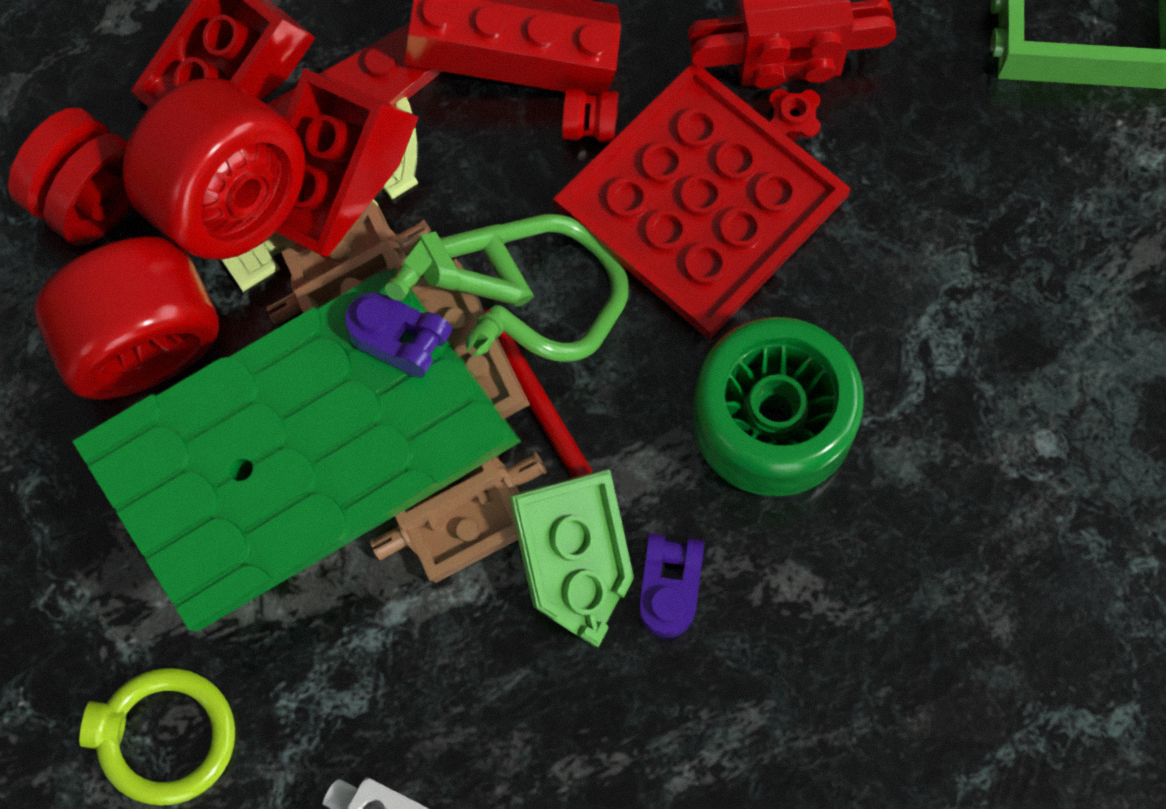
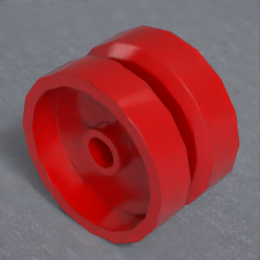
[7,108,132,246]

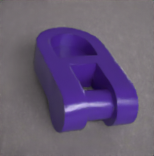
[345,293,452,378]
[640,533,705,638]

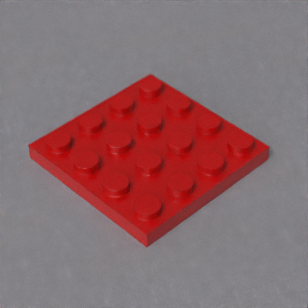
[553,62,850,340]

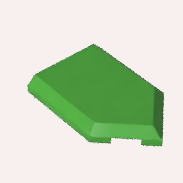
[509,470,634,647]

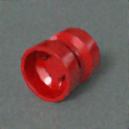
[562,88,619,143]

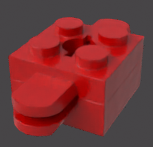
[688,0,897,89]

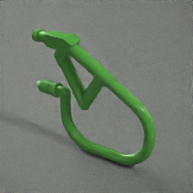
[385,214,629,362]

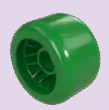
[692,317,864,497]

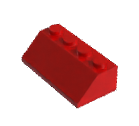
[404,0,621,95]

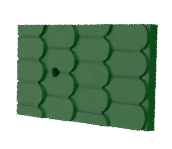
[72,267,521,632]

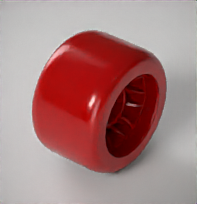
[123,78,305,260]
[34,236,219,400]

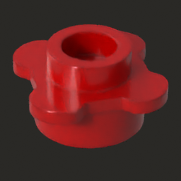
[769,89,821,140]

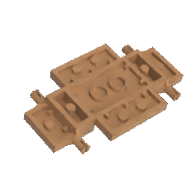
[266,201,547,583]

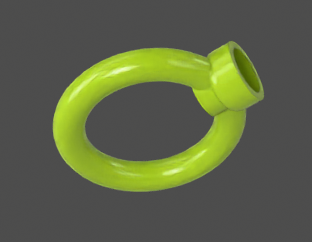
[79,668,235,806]

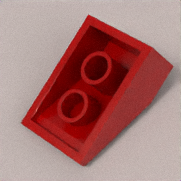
[130,0,316,108]
[276,68,419,257]

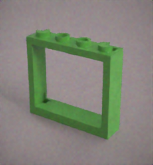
[990,0,1166,89]

